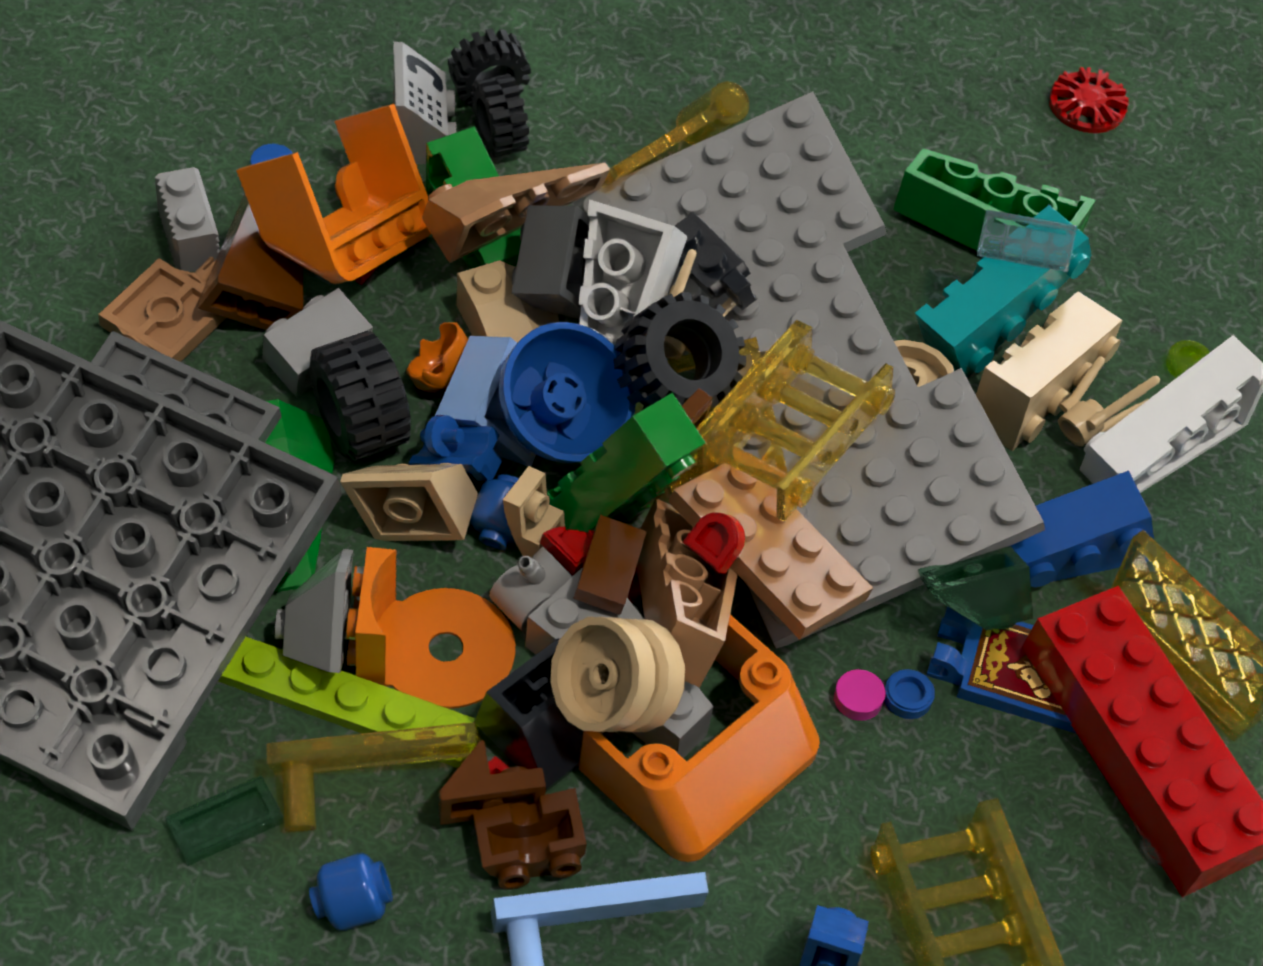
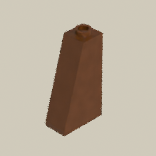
[198,195,303,330]

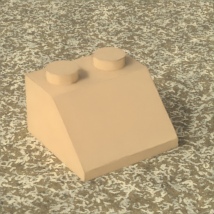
[340,463,478,541]

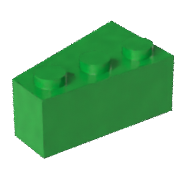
[425,126,521,269]

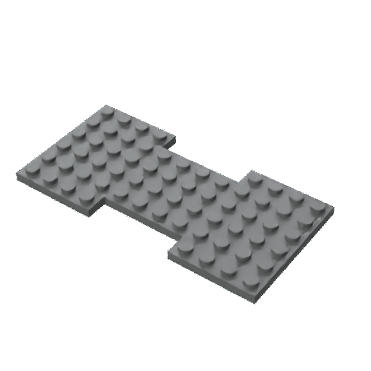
[571,92,1045,648]

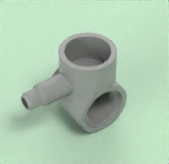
[490,547,572,633]

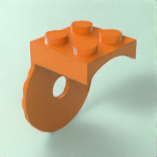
[346,547,516,709]

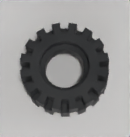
[447,28,531,107]
[471,74,529,158]

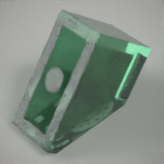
[918,546,1033,630]

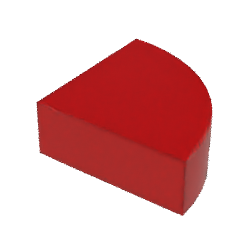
[540,526,594,576]

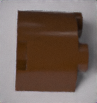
[473,788,587,889]

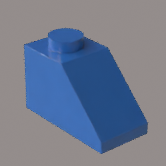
[799,905,869,966]

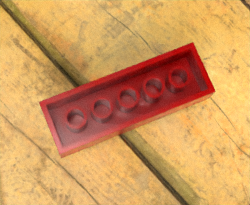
[1022,585,1263,898]

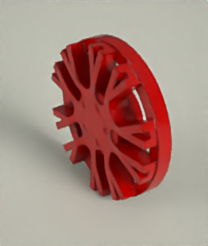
[1049,67,1129,133]

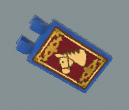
[926,603,1076,733]

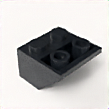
[474,638,616,793]

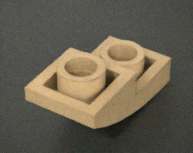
[503,466,565,557]

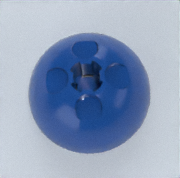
[498,322,636,463]

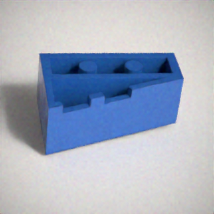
[1002,470,1156,588]

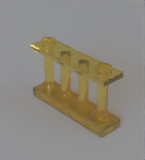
[688,320,896,522]
[870,798,1065,966]

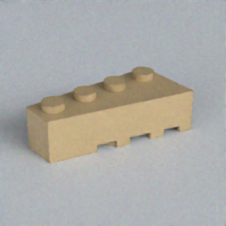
[976,291,1122,451]

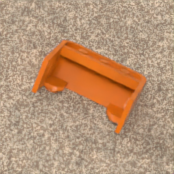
[236,104,431,284]
[579,615,820,862]

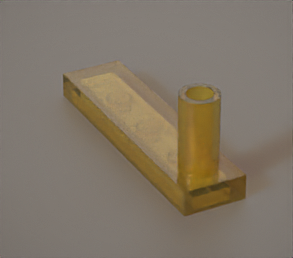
[266,722,480,832]

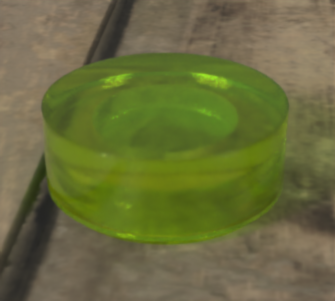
[1166,340,1210,378]

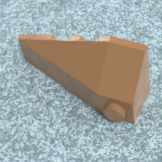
[422,162,610,263]

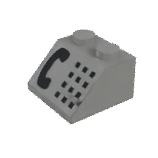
[393,42,456,164]

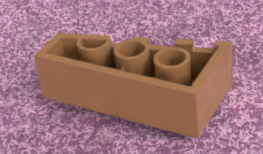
[636,498,737,687]

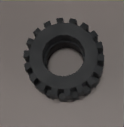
[613,292,746,410]
[310,330,411,462]

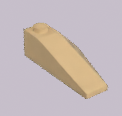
[456,260,559,411]

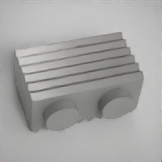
[155,167,220,272]

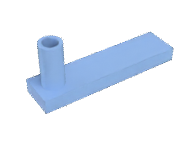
[491,872,708,966]

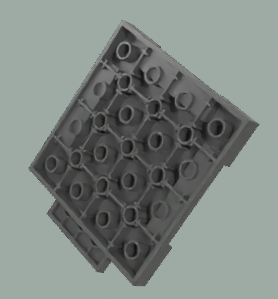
[0,320,342,831]

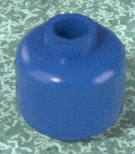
[470,474,519,550]
[309,853,393,931]

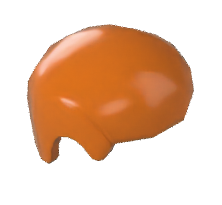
[406,322,468,394]

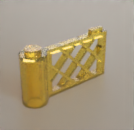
[602,81,749,188]

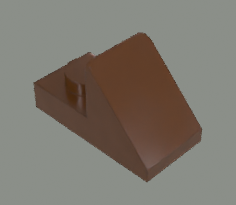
[439,740,546,825]

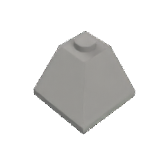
[275,549,353,673]

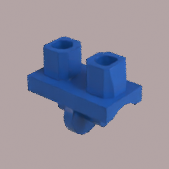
[409,415,502,482]

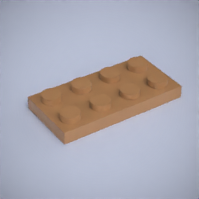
[669,454,873,640]

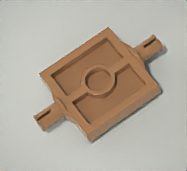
[98,257,226,362]

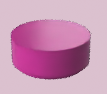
[834,670,885,721]

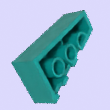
[915,205,1092,377]

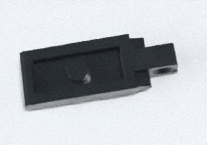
[674,212,757,310]

